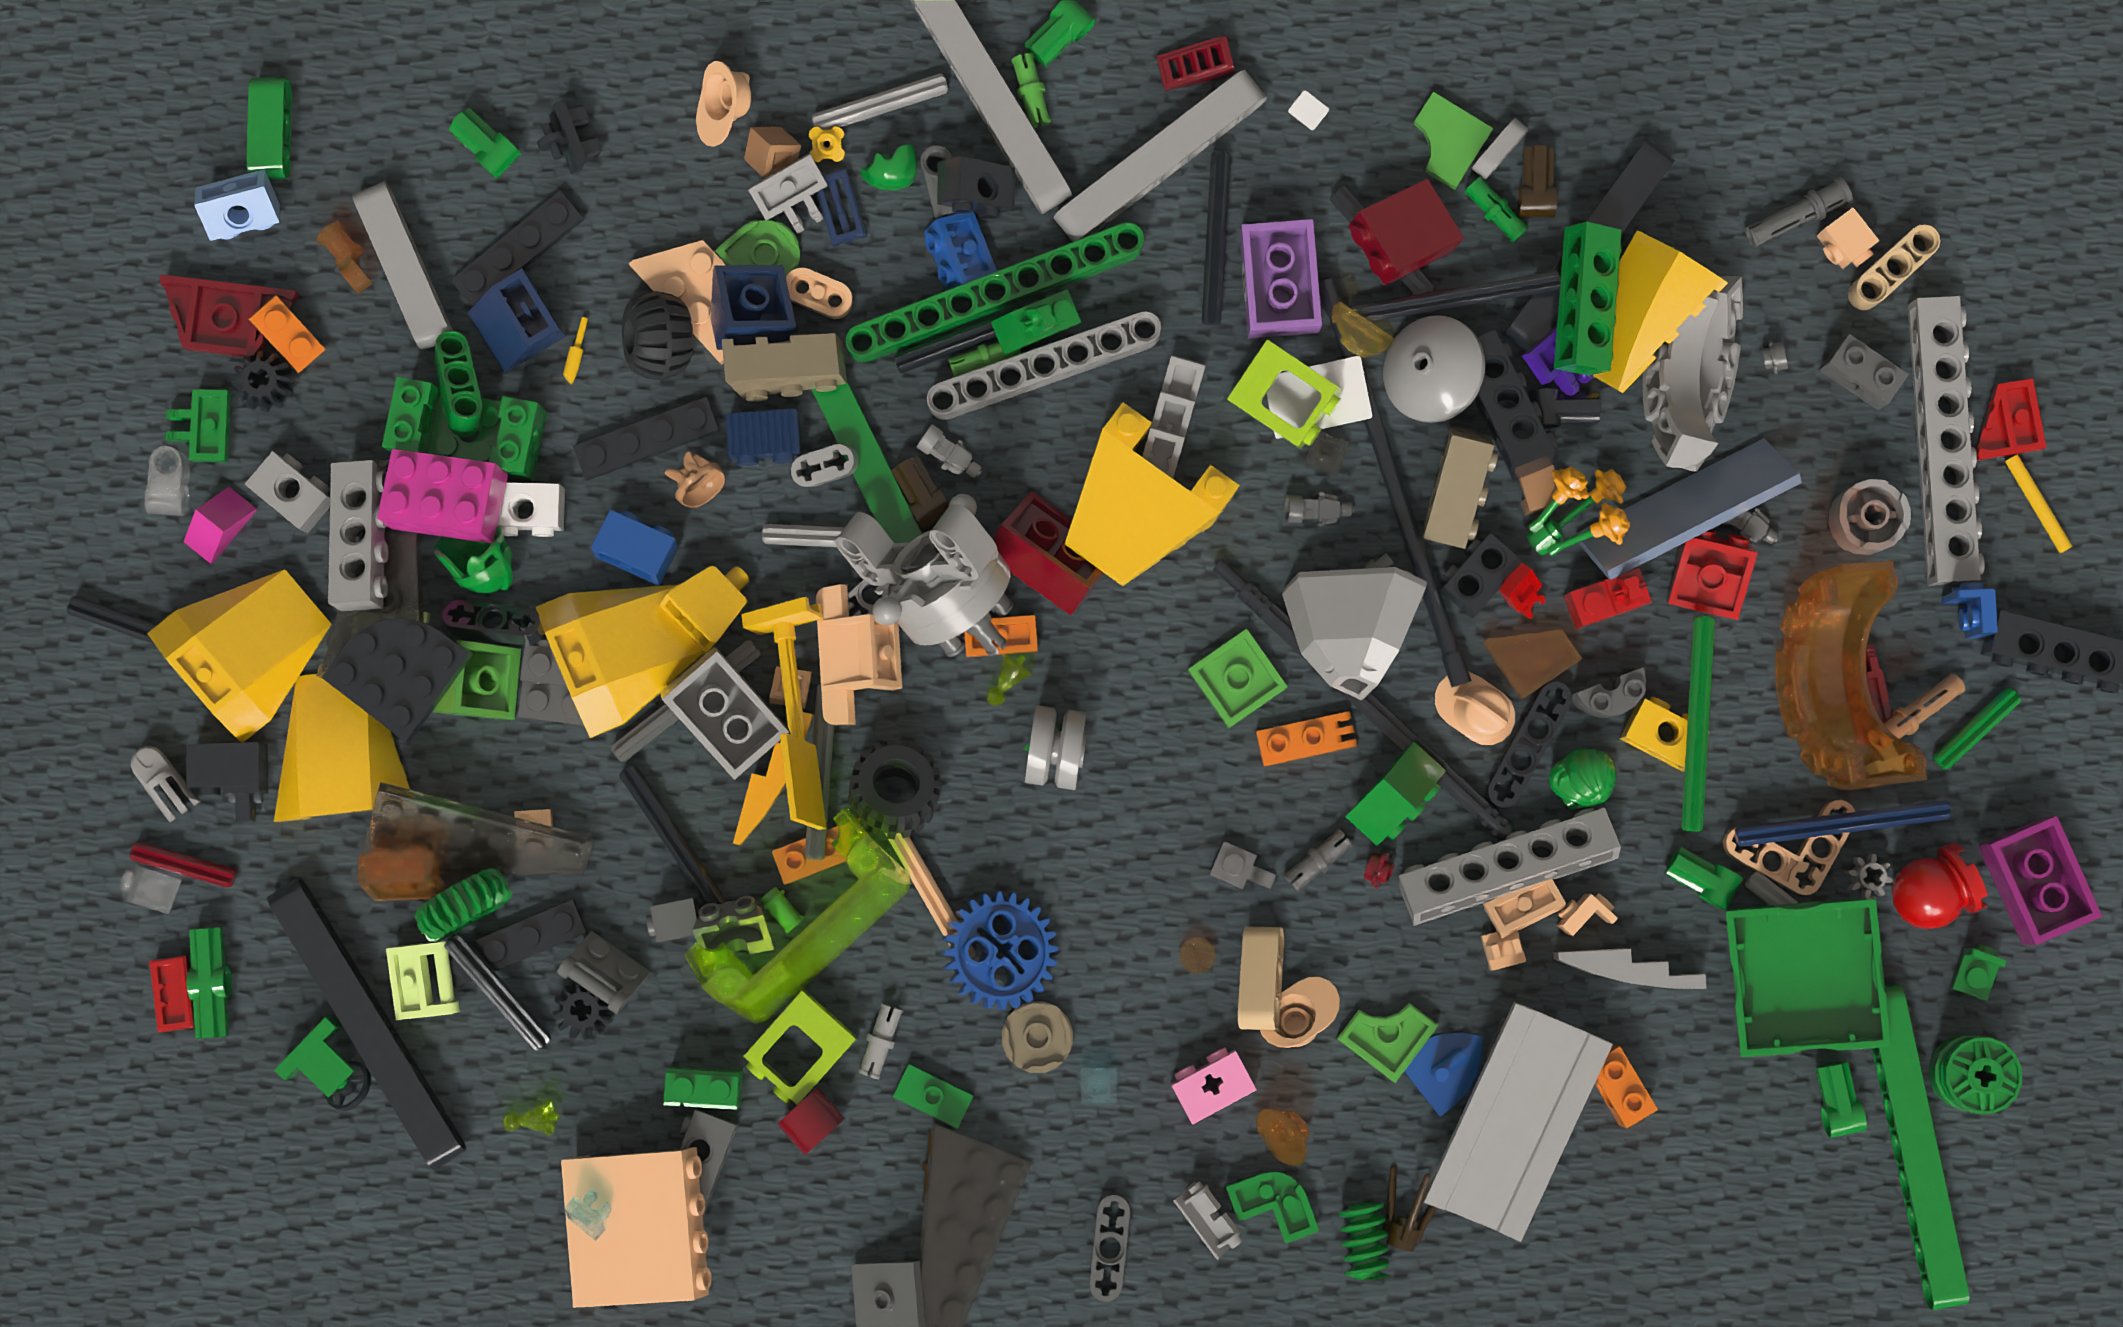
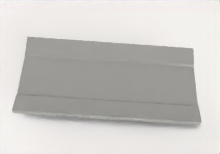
[1423,1002,1613,1242]

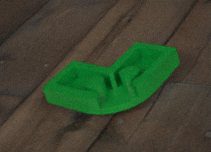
[1226,1171,1319,1244]

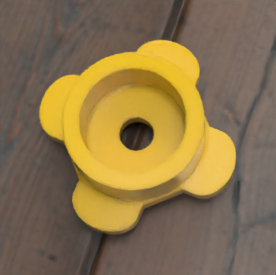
[809,126,845,162]

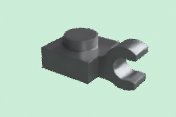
[1210,842,1276,889]

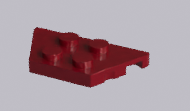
[159,274,299,359]

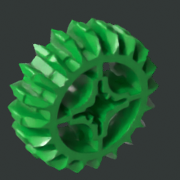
[414,868,512,942]

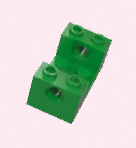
[382,376,547,481]

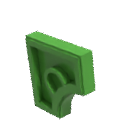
[1414,92,1493,190]
[1337,1003,1439,1083]

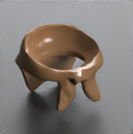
[665,451,725,508]

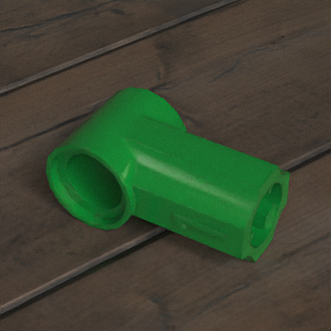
[1025,0,1096,67]
[449,108,522,179]
[1664,847,1743,911]
[1815,1061,1867,1138]

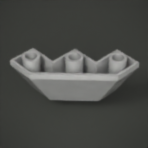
[1282,567,1427,700]

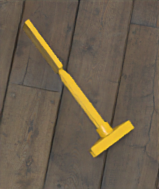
[741,597,827,830]

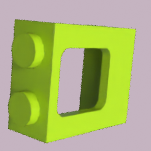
[1227,340,1342,449]
[743,990,858,1105]

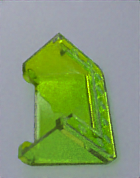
[684,807,911,1023]

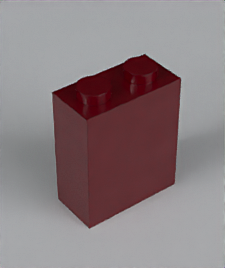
[1348,179,1464,286]

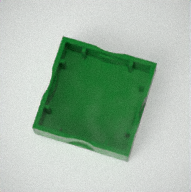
[1726,897,1892,1057]

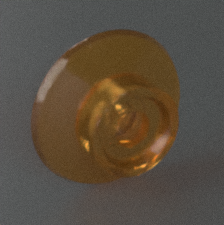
[1256,1109,1309,1166]

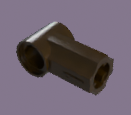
[1517,145,1557,218]
[891,456,949,532]

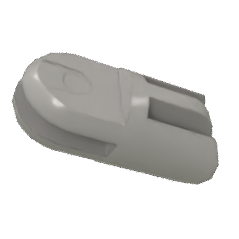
[131,746,200,822]

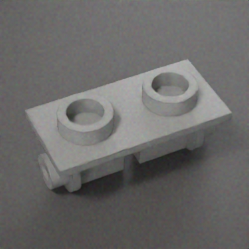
[1173,1181,1243,1260]

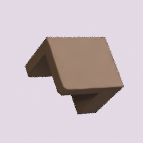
[744,127,801,178]
[1519,465,1561,516]

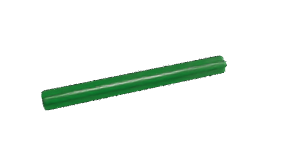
[1681,616,1715,832]

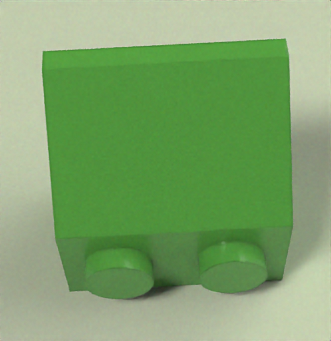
[432,640,521,720]

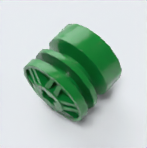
[1928,1035,2022,1114]

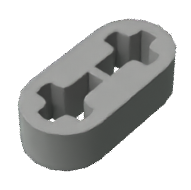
[1472,118,1529,180]
[791,444,859,487]

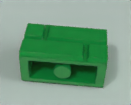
[664,1066,743,1110]

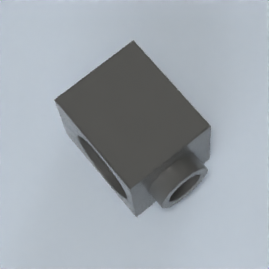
[646,898,700,942]

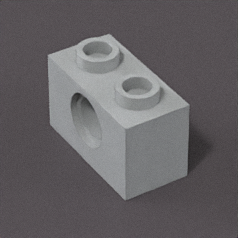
[245,451,331,533]

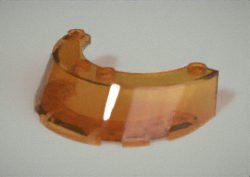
[1775,561,1927,790]

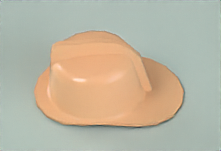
[696,61,751,147]
[1435,672,1515,745]
[1260,977,1340,1048]

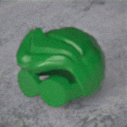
[1549,748,1617,811]

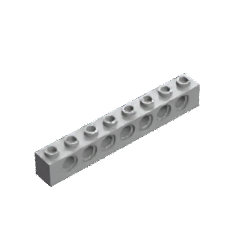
[1908,296,1985,586]

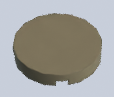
[1002,1001,1073,1073]

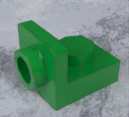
[1949,944,2007,1001]

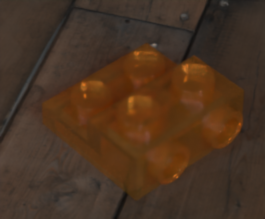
[358,847,446,901]

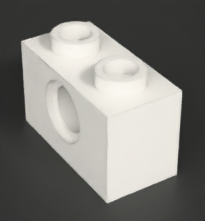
[496,483,565,537]

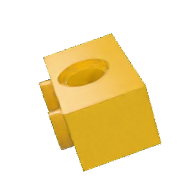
[1619,697,1688,772]

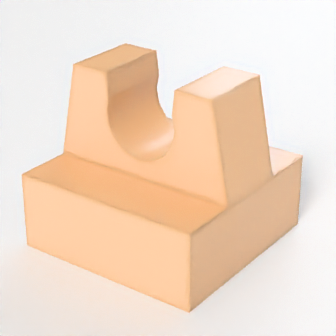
[1480,931,1526,971]

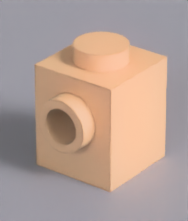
[1817,208,1879,269]

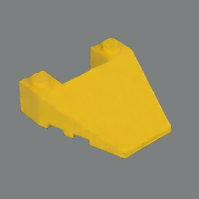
[1064,402,1240,586]

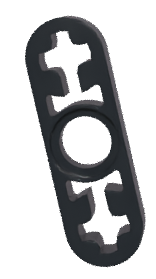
[442,600,545,646]

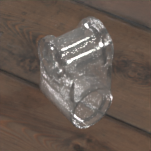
[145,446,190,516]

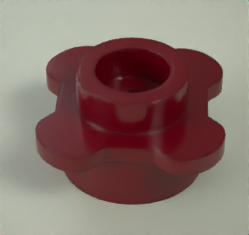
[1364,852,1394,889]

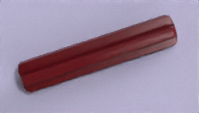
[130,842,237,887]

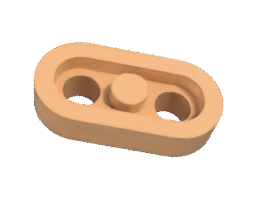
[786,268,853,319]

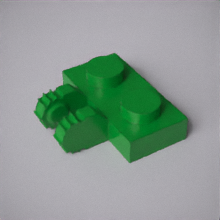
[164,389,232,463]

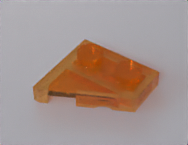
[1482,629,1582,699]

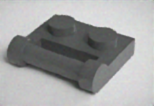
[556,931,651,1015]

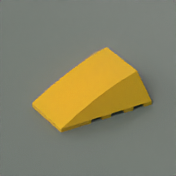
[1593,230,1728,393]
[274,673,417,822]

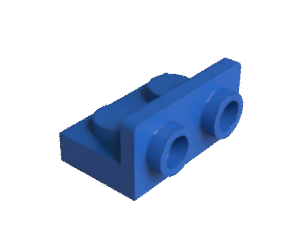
[924,212,997,291]
[1941,583,1998,639]

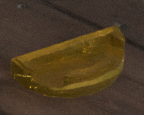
[1332,302,1395,357]

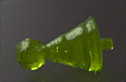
[986,654,1032,706]
[502,1100,560,1136]

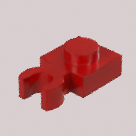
[1498,563,1546,619]

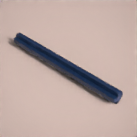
[1735,800,1951,846]

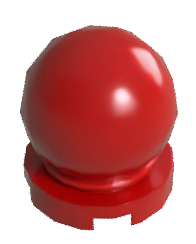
[1891,842,1988,929]

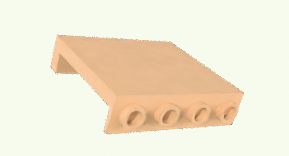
[561,1147,712,1308]

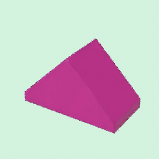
[183,487,258,564]

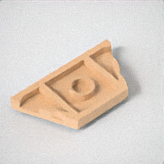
[629,240,726,365]

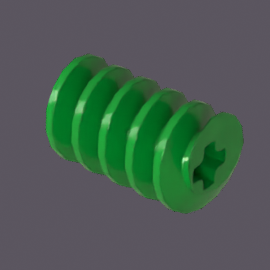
[1338,1202,1391,1280]

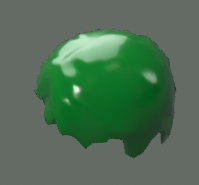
[860,144,917,191]

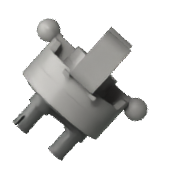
[835,493,1013,657]

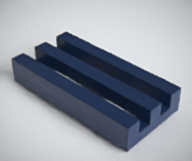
[816,168,867,247]

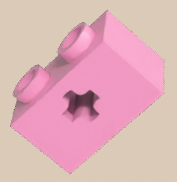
[1171,1047,1256,1125]

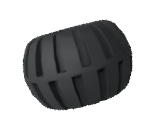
[622,291,693,380]

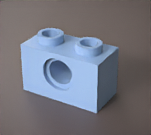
[194,169,280,241]

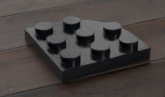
[322,618,473,742]

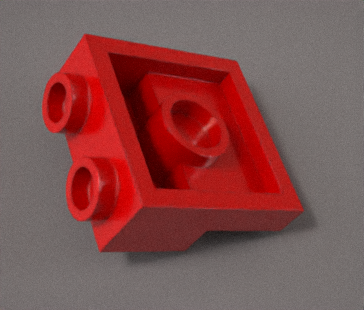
[1667,529,1758,620]

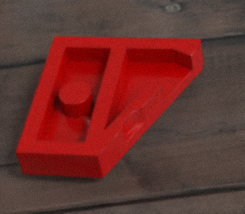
[1976,378,2047,461]

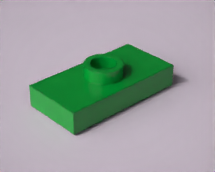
[893,1063,974,1129]

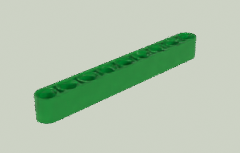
[846,223,1144,363]
[1872,984,1969,1311]

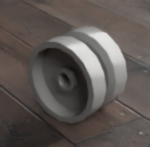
[1025,705,1087,790]

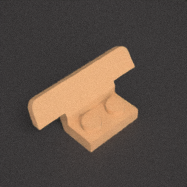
[816,584,902,725]

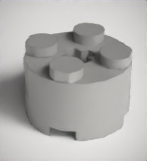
[1828,479,1911,555]

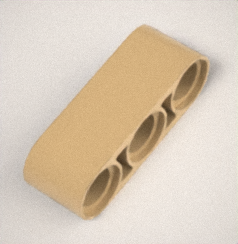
[1848,224,1940,310]
[1238,926,1284,1030]

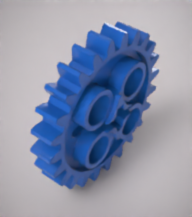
[941,892,1058,1010]

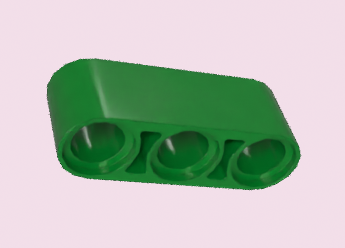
[247,78,292,179]
[434,331,482,437]

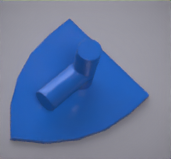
[1404,1033,1483,1117]

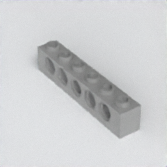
[1399,808,1621,926]

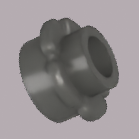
[1762,339,1788,374]

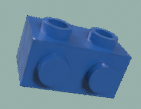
[591,509,678,586]

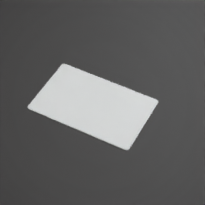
[1267,356,1372,439]

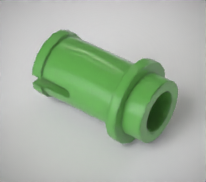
[759,886,804,933]

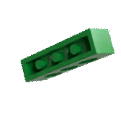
[1554,222,1622,376]

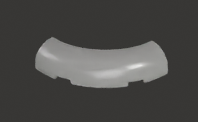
[1653,276,1743,471]
[1643,293,1719,468]

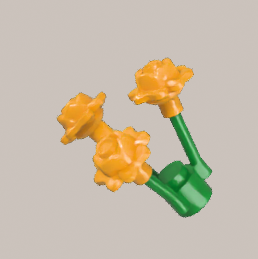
[1526,466,1630,556]

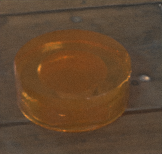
[1179,937,1216,973]

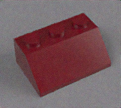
[993,491,1103,615]

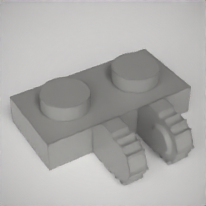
[748,153,828,233]

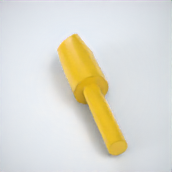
[563,317,588,385]

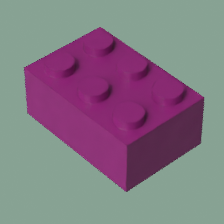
[1977,816,2103,945]

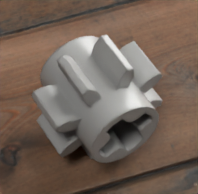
[1844,854,1893,898]

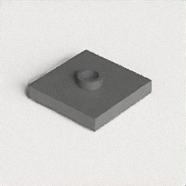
[851,1261,925,1327]

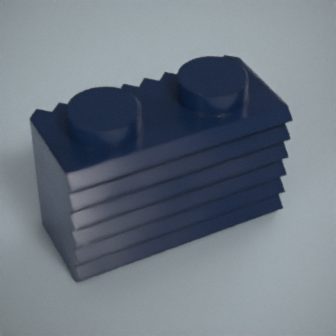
[726,409,802,466]

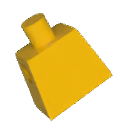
[660,565,749,653]

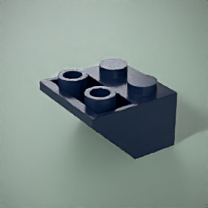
[468,268,566,374]

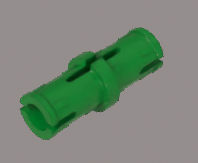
[1464,176,1529,243]

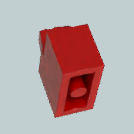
[1563,568,1652,630]

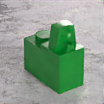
[991,289,1081,355]

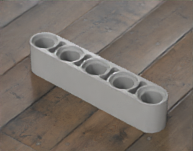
[352,181,453,352]

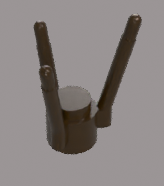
[1383,1166,1438,1252]

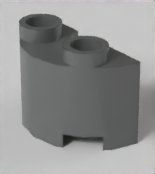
[1572,667,1646,719]
[692,896,774,964]

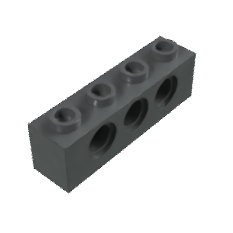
[673,1107,740,1218]

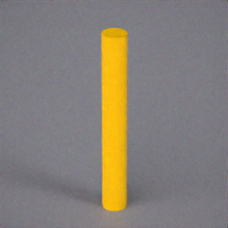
[2005,454,2073,553]

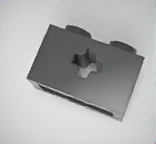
[1819,334,1909,410]

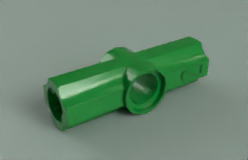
[187,927,232,1039]

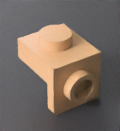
[1556,893,1618,936]

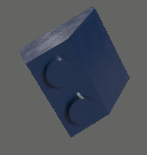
[710,265,796,350]

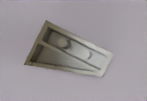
[722,333,847,402]
[1422,424,1498,549]

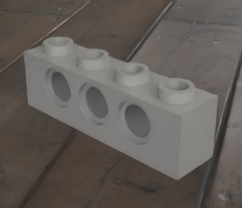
[328,460,388,611]

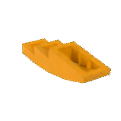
[733,712,814,845]

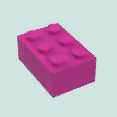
[377,449,508,543]

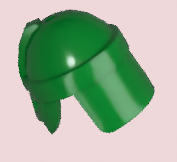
[434,526,513,593]

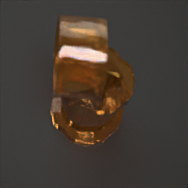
[316,221,372,295]

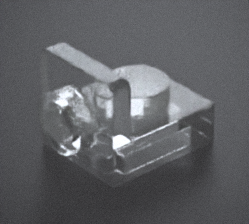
[119,863,181,914]

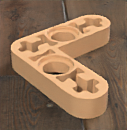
[1723,800,1855,895]

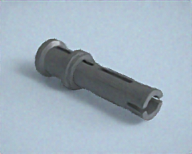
[1744,176,1854,248]

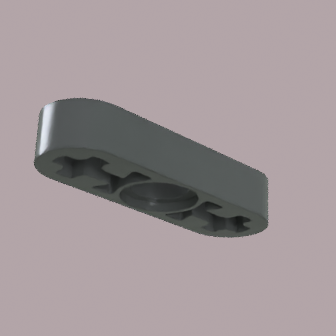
[1089,1194,1130,1302]

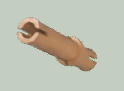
[1871,673,1965,750]

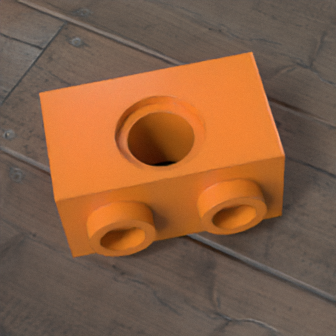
[1595,1045,1658,1128]

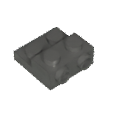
[518,640,584,726]

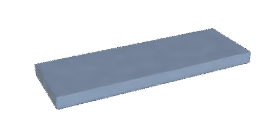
[1575,438,1802,580]

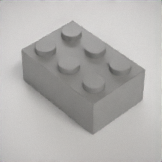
[660,646,789,780]

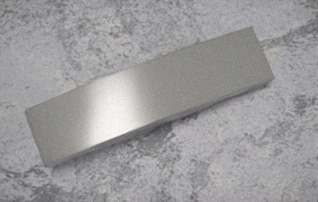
[1142,355,1206,479]
[1553,948,1707,989]

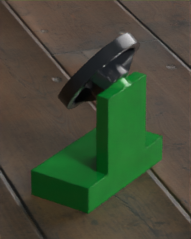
[274,1016,371,1111]

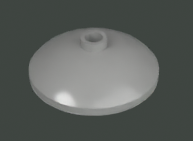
[1383,316,1485,423]

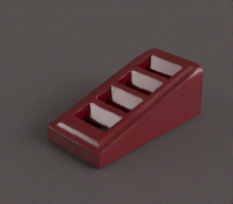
[1156,36,1234,92]

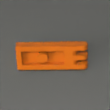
[1256,711,1358,767]
[772,817,875,885]

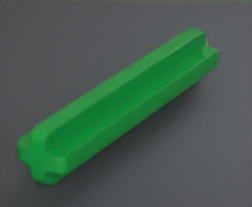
[1932,688,2021,770]

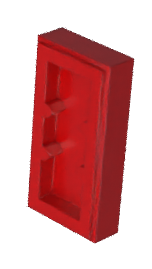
[149,955,195,1033]

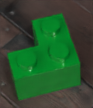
[1345,742,1446,846]

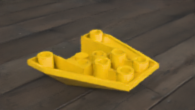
[147,569,332,743]
[536,584,706,738]

